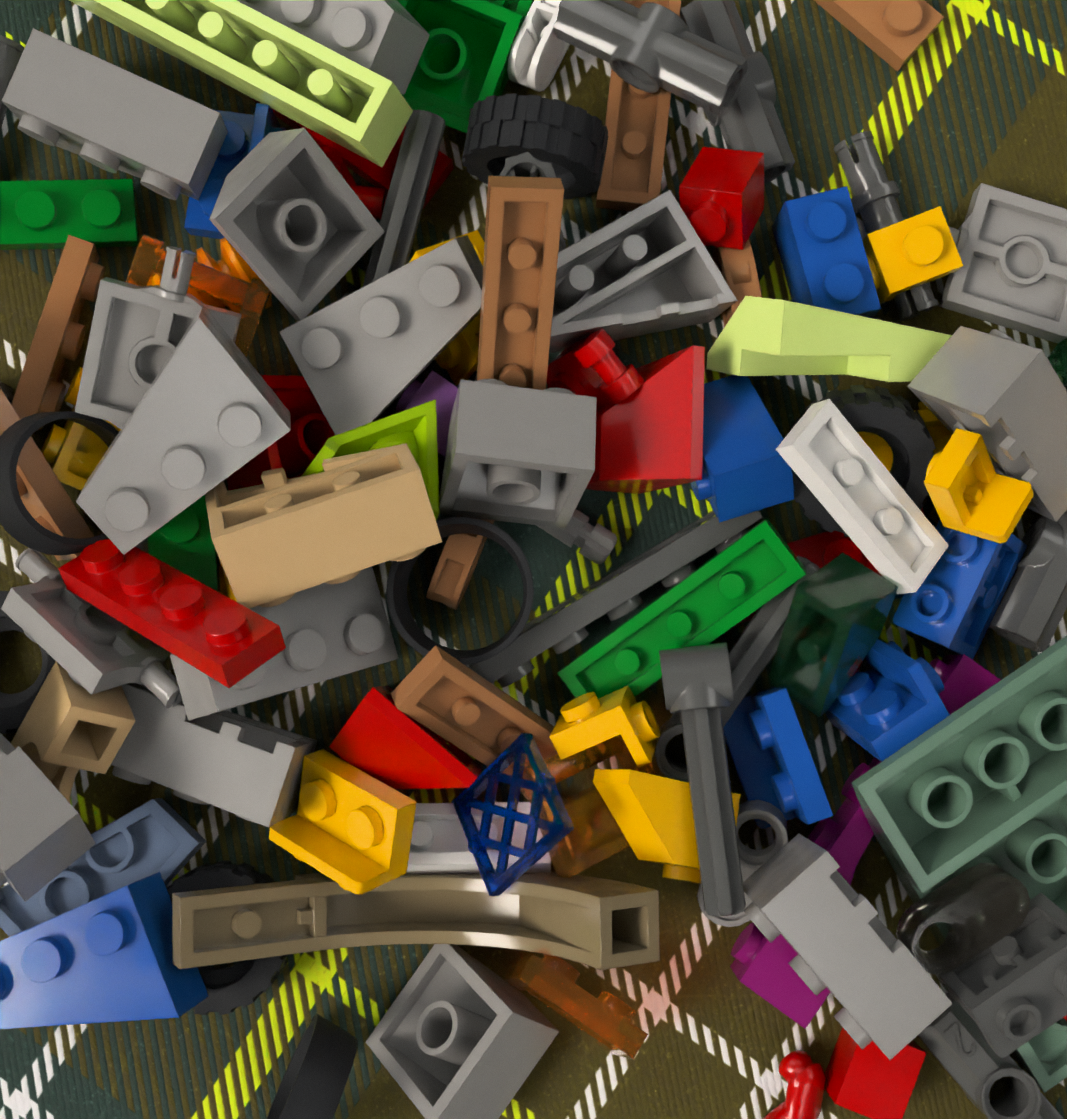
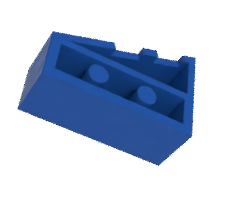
[0,872,209,1029]

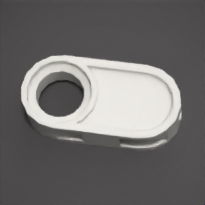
[507,0,570,92]

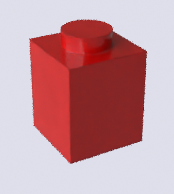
[679,147,764,250]
[825,1027,926,1119]

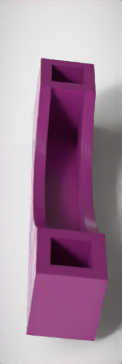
[730,654,1001,1029]

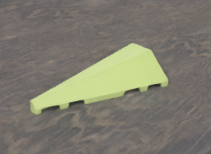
[706,296,952,382]

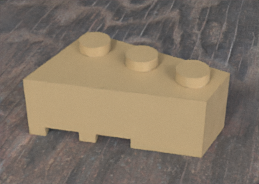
[205,443,442,609]

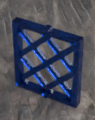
[452,733,574,896]

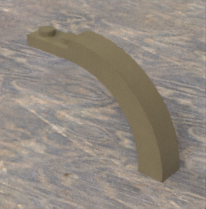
[172,872,660,970]

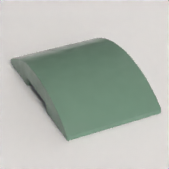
[851,636,1067,1093]

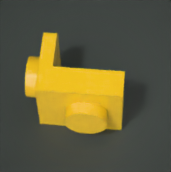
[862,206,963,304]
[924,428,1034,544]
[549,686,660,767]

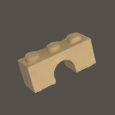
[11,661,136,803]

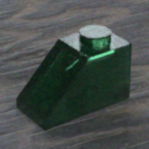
[768,553,898,717]

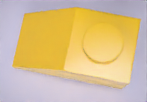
[593,769,740,884]

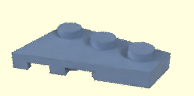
[0,798,206,937]

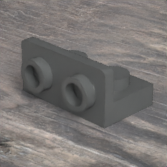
[931,893,1067,1058]

